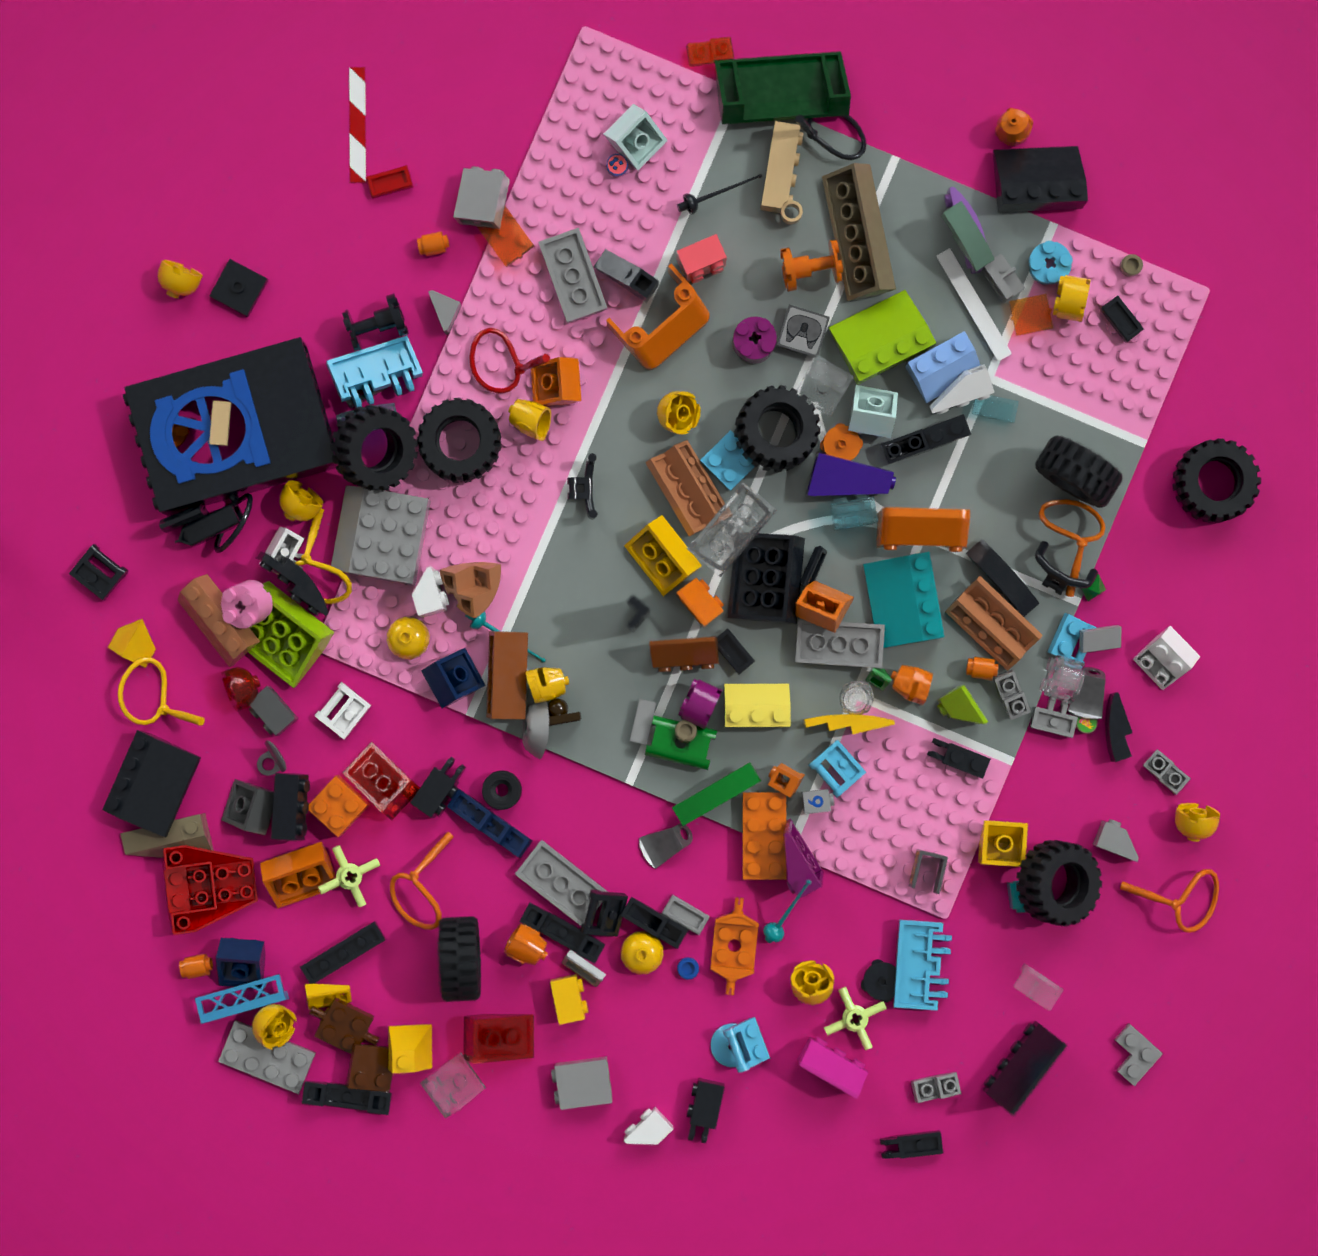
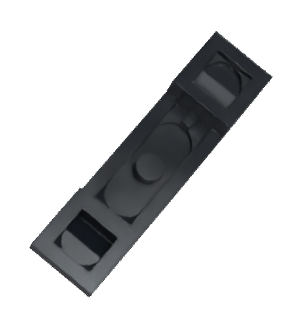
[965,539,1039,617]
[519,902,606,964]
[302,1081,392,1115]

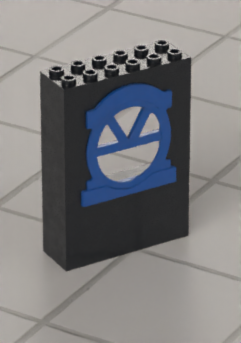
[123,337,338,516]

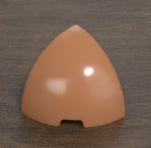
[440,562,501,618]

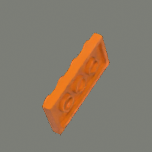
[743,792,786,880]

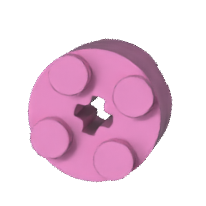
[221,580,273,628]

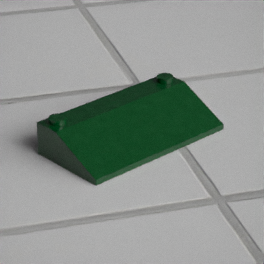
[715,51,851,125]

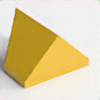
[108,619,156,668]

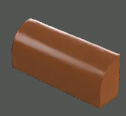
[486,631,528,719]

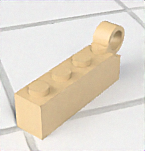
[761,121,803,225]

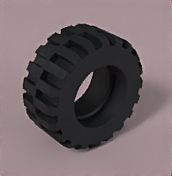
[734,385,821,472]
[417,398,502,483]
[331,405,418,491]
[1035,435,1122,508]
[1173,438,1261,523]
[1016,840,1102,927]
[438,916,481,1002]

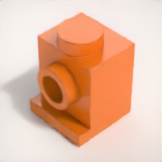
[768,763,805,798]

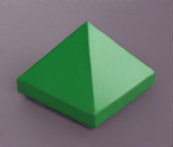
[1081,574,1106,601]
[865,668,892,691]

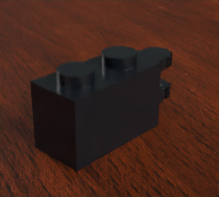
[410,757,466,818]
[686,1078,725,1144]

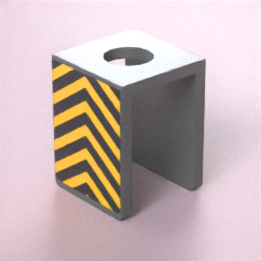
[909,849,948,894]

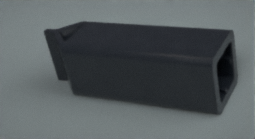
[175,503,243,546]

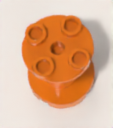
[780,240,843,292]

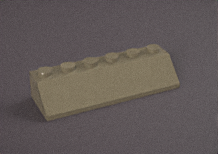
[822,163,896,301]

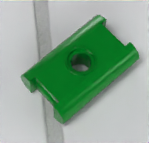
[645,715,717,770]

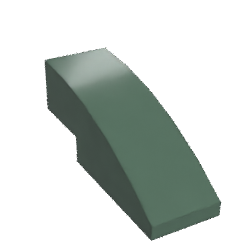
[941,201,995,272]

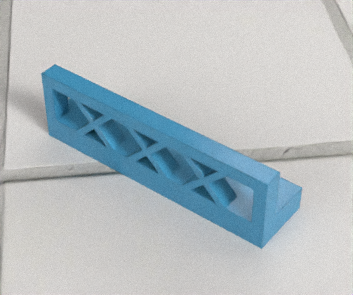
[195,974,289,1024]

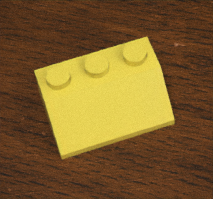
[724,684,791,727]

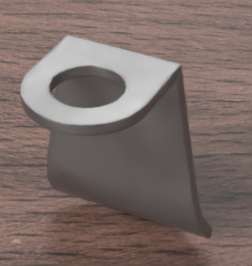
[1067,667,1106,720]
[257,740,287,776]
[639,823,693,869]

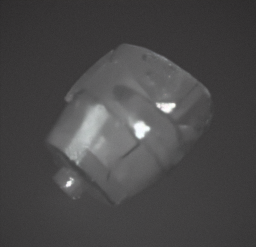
[839,680,874,715]

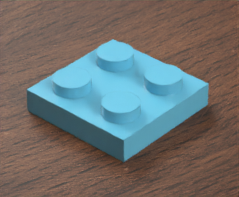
[700,430,755,491]

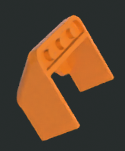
[606,263,709,370]
[876,507,970,552]

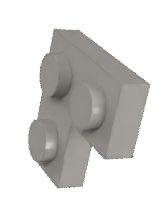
[1114,1023,1163,1086]

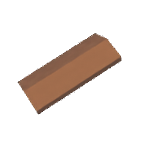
[645,440,731,537]
[945,576,1043,671]

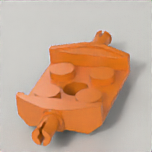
[710,897,759,995]

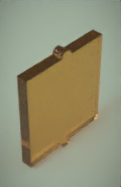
[1009,294,1053,336]

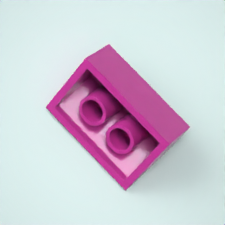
[797,1036,868,1099]

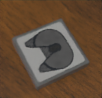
[776,305,830,359]

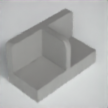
[981,254,1025,303]

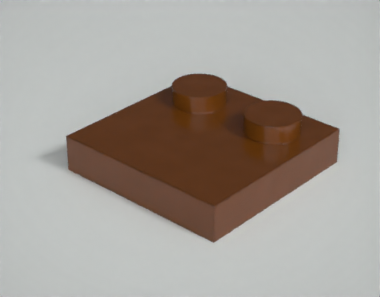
[346,1043,393,1092]

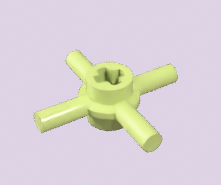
[318,845,380,907]
[824,987,887,1050]

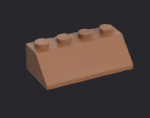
[177,574,260,667]

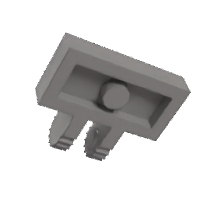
[1030,693,1078,738]

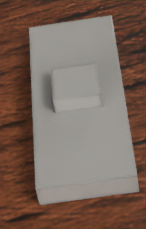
[630,699,656,745]

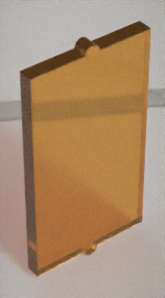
[477,206,534,267]

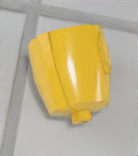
[508,399,551,441]
[526,667,569,704]

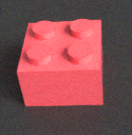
[676,234,727,284]

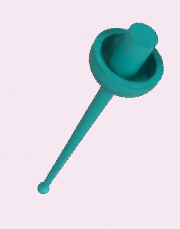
[465,611,546,662]
[763,880,811,943]

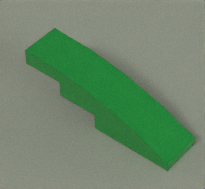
[672,762,761,826]

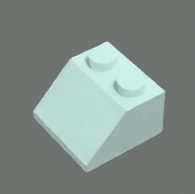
[604,104,668,170]
[848,385,898,438]

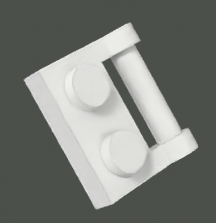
[314,682,372,739]

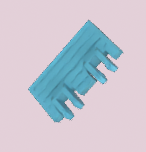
[326,336,423,408]
[893,919,952,1010]

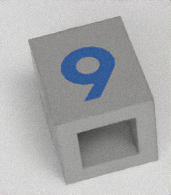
[801,789,834,814]

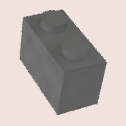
[248,686,299,736]

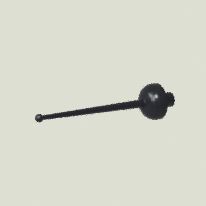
[677,174,762,215]

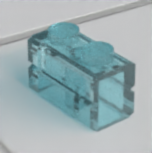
[830,494,878,531]

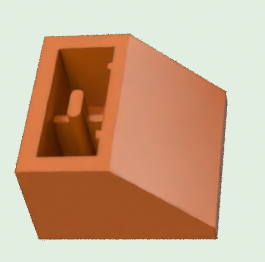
[796,581,854,633]

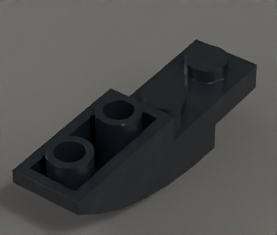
[881,414,972,464]
[256,551,328,616]

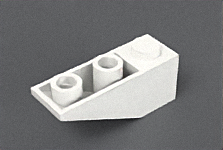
[929,364,995,414]

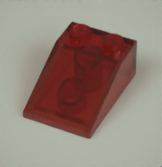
[342,742,420,820]
[464,1014,534,1064]

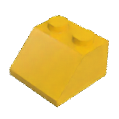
[978,820,1028,867]

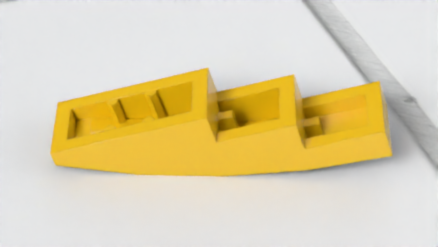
[803,714,895,734]

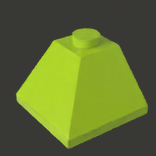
[937,685,988,724]

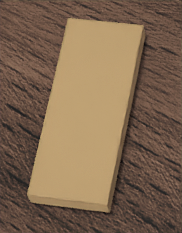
[209,401,231,446]

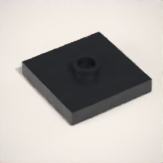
[210,259,268,317]

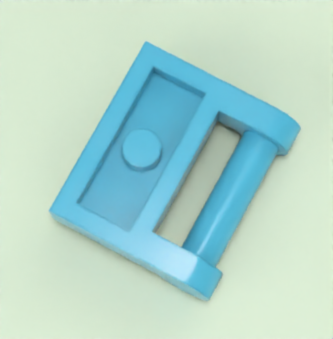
[1047,613,1097,668]
[808,740,866,798]
[723,1017,770,1073]

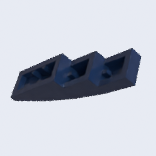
[447,789,533,858]

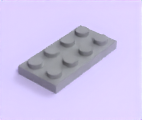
[538,228,608,324]
[795,619,885,668]
[515,840,608,926]
[218,1020,316,1094]

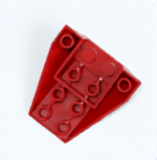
[163,845,258,935]

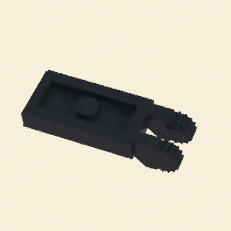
[927,738,991,779]
[880,1130,943,1159]

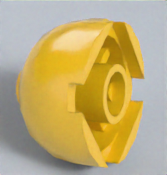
[158,260,202,298]
[657,391,701,435]
[279,480,323,521]
[386,617,430,660]
[1175,803,1220,842]
[621,931,664,975]
[790,960,834,1005]
[252,1004,296,1050]

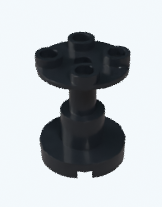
[342,293,409,351]

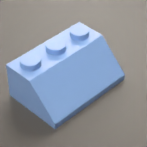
[905,331,980,404]

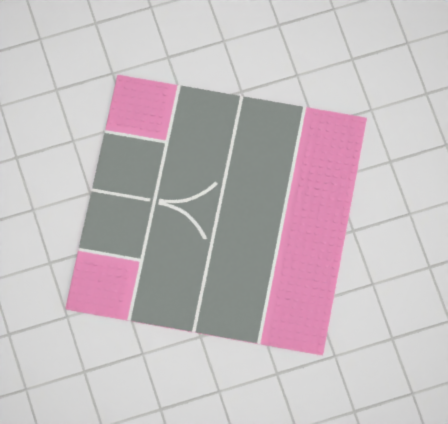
[322,26,1210,919]

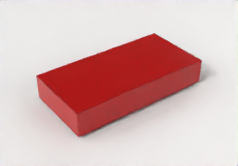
[366,165,413,199]

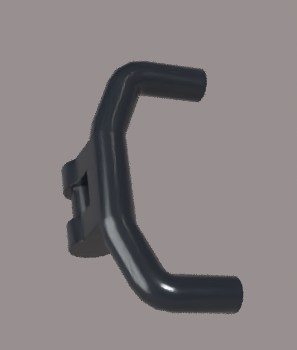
[567,453,598,520]
[1035,541,1098,595]

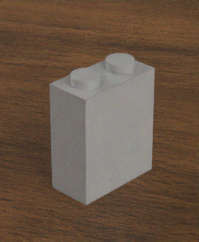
[453,166,510,229]
[551,1056,613,1110]

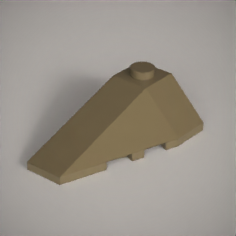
[121,813,214,858]

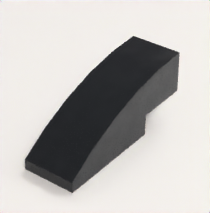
[1105,692,1133,762]
[620,897,689,949]

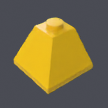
[388,1024,432,1073]

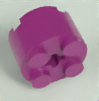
[733,316,777,364]
[678,679,722,729]

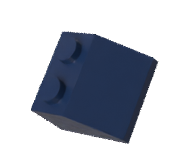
[421,648,486,709]
[216,938,266,989]

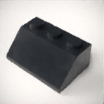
[271,773,310,841]

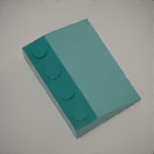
[863,551,945,648]

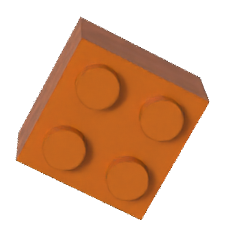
[308,775,371,837]

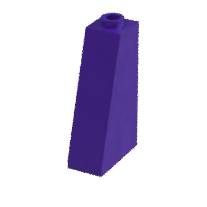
[806,452,896,496]

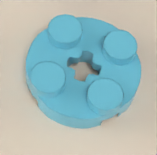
[1028,241,1073,285]

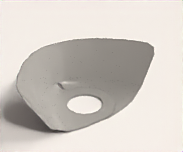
[522,701,549,759]

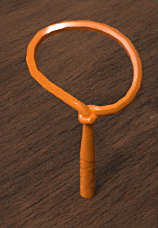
[1038,499,1105,597]
[389,832,454,930]
[1120,869,1219,933]

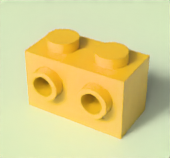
[550,974,589,1025]

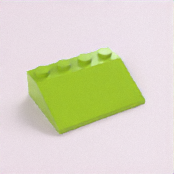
[828,290,936,385]
[248,581,334,688]

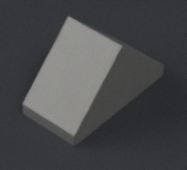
[428,290,462,335]

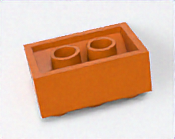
[260,841,339,908]

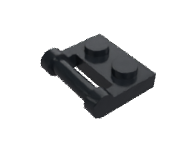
[69,544,128,601]
[580,889,628,937]

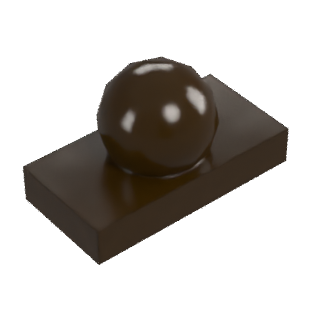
[548,698,582,726]

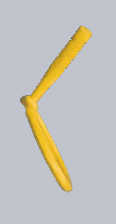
[295,508,352,604]
[118,657,205,726]

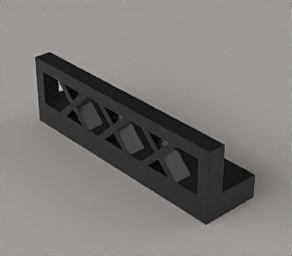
[627,595,650,633]

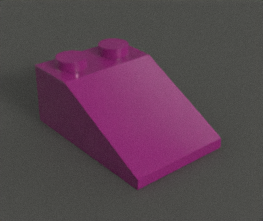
[784,818,824,899]

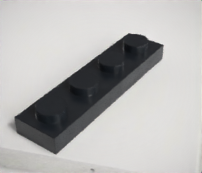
[300,921,386,984]

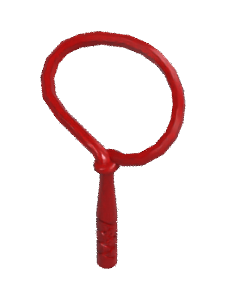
[469,328,550,393]

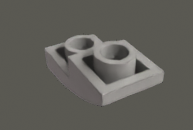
[993,670,1031,720]
[1143,749,1191,795]
[911,1072,961,1103]

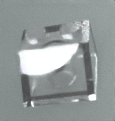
[797,355,854,417]
[420,1052,486,1118]

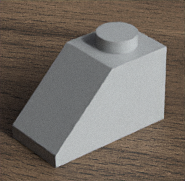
[1093,819,1139,862]

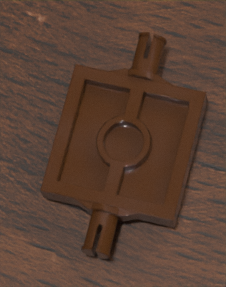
[309,997,379,1054]

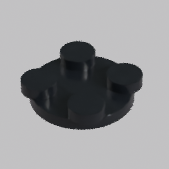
[861,959,896,1002]

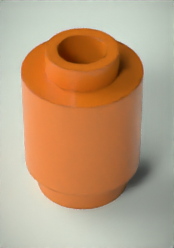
[417,231,450,256]
[966,657,998,681]
[179,954,213,979]

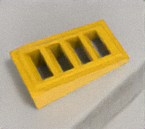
[305,984,352,1010]

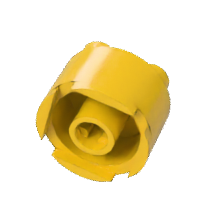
[1053,275,1091,322]

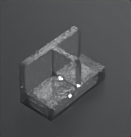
[1013,963,1064,1011]

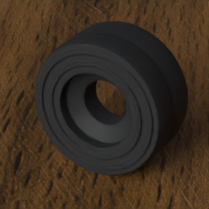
[482,771,522,810]

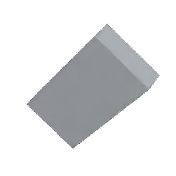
[1079,625,1122,653]
[662,894,710,935]
[562,949,606,987]

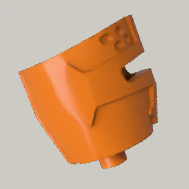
[995,108,1033,146]
[891,665,933,706]
[504,923,548,965]

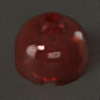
[221,667,261,712]

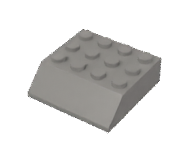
[331,486,431,585]

